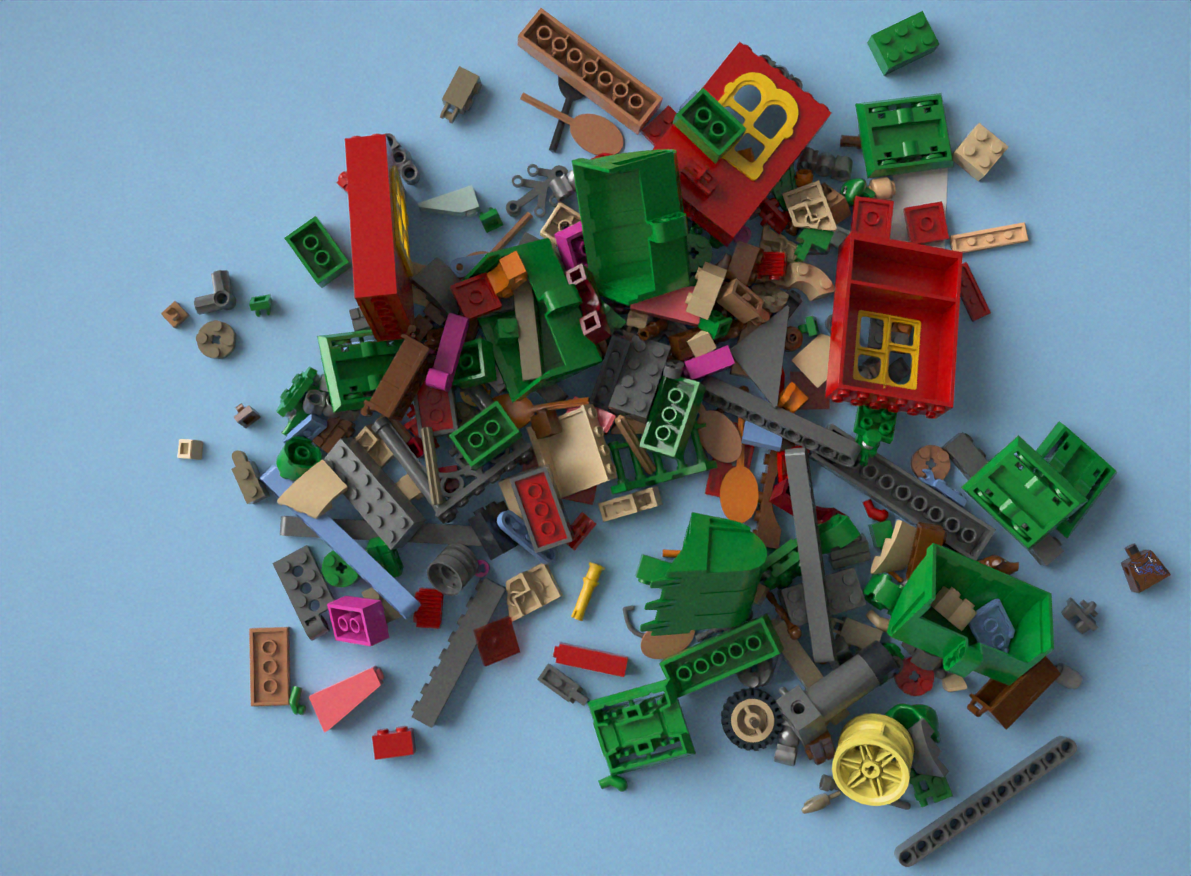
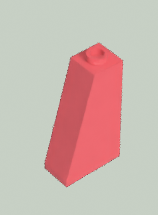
[630,286,700,327]
[309,665,384,732]

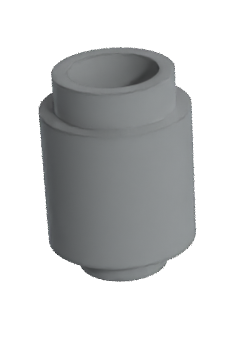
[1054,663,1082,689]

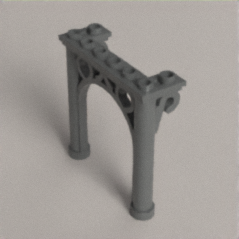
[371,385,535,524]

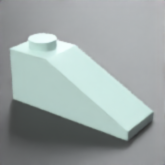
[418,185,481,218]

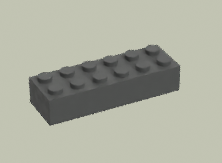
[323,437,426,550]

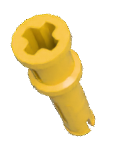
[571,561,605,621]

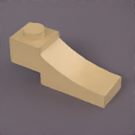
[598,486,663,522]

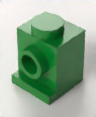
[698,309,733,340]

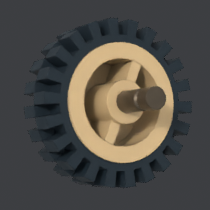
[721,688,783,751]

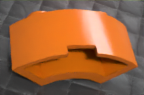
[487,251,527,299]

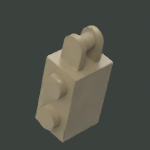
[440,66,482,124]
[231,450,270,504]
[831,616,883,651]

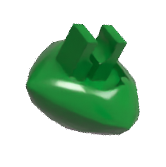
[840,178,876,207]

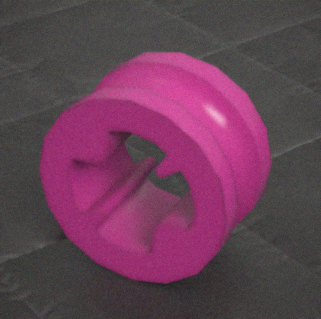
[475,560,490,577]

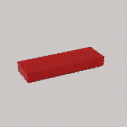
[960,262,991,322]

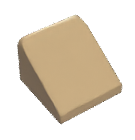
[687,330,717,357]
[178,439,203,460]
[754,583,770,606]
[941,673,967,692]

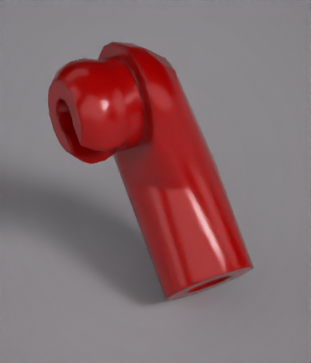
[862,499,889,522]

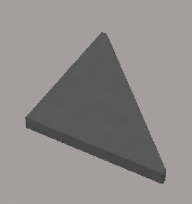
[730,305,789,408]

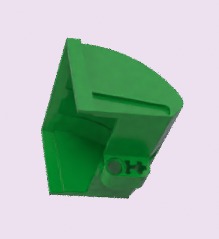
[572,149,692,306]
[461,237,604,403]
[887,543,1054,686]

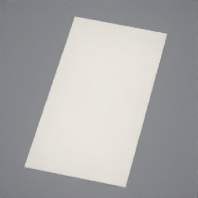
[890,155,948,249]

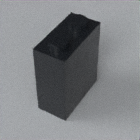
[468,501,520,560]

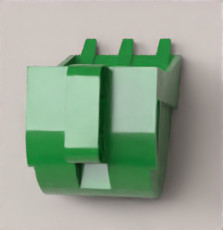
[640,512,767,636]

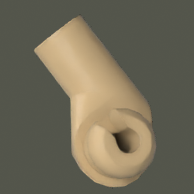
[866,610,890,632]

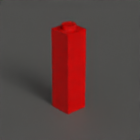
[553,642,628,677]

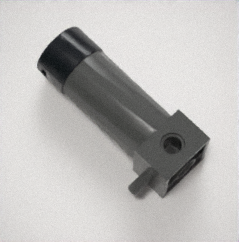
[776,640,900,746]

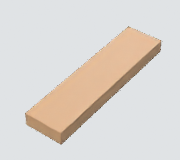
[949,222,1029,253]

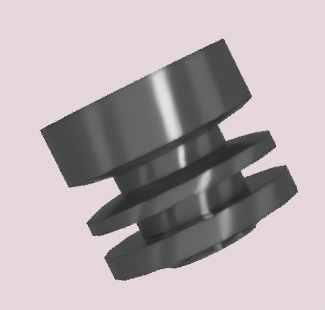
[427,543,479,596]

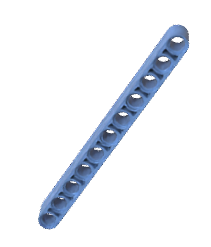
[259,465,421,620]

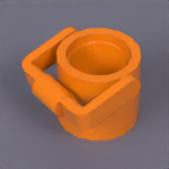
[778,382,809,414]

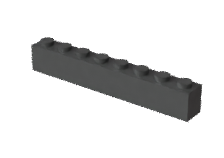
[941,432,1064,566]
[411,577,506,728]

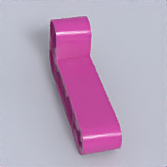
[426,313,469,392]

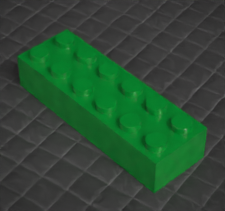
[659,613,784,698]

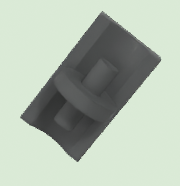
[1061,597,1098,634]

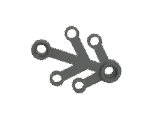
[506,164,568,218]

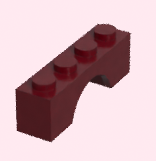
[565,263,612,344]
[769,478,849,524]

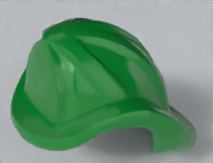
[884,703,941,760]

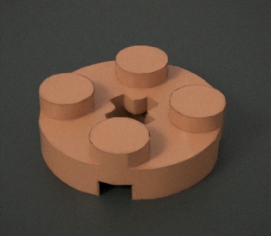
[910,445,950,480]

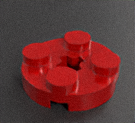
[894,657,934,696]

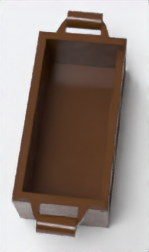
[361,324,437,421]
[967,656,1061,730]

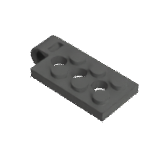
[272,545,335,641]

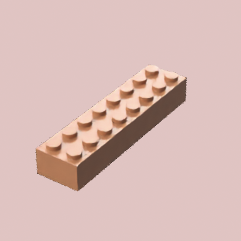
[518,8,663,135]

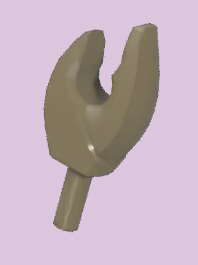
[801,791,841,814]

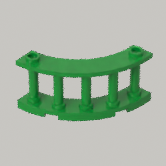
[607,421,718,494]

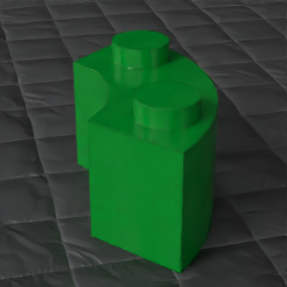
[818,514,860,554]

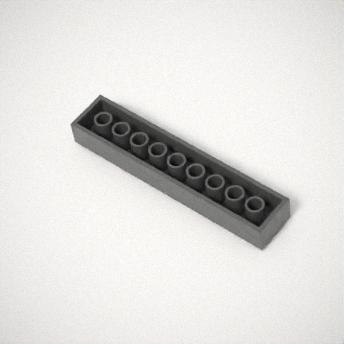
[808,424,996,561]

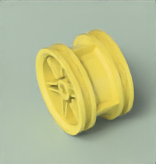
[832,713,914,806]

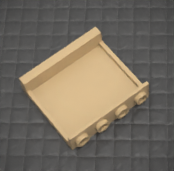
[527,404,617,498]

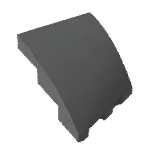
[411,257,460,319]
[907,718,949,777]

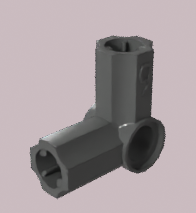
[194,270,236,315]

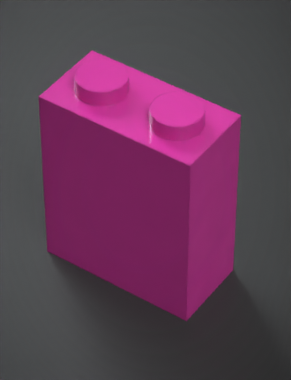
[683,346,735,381]

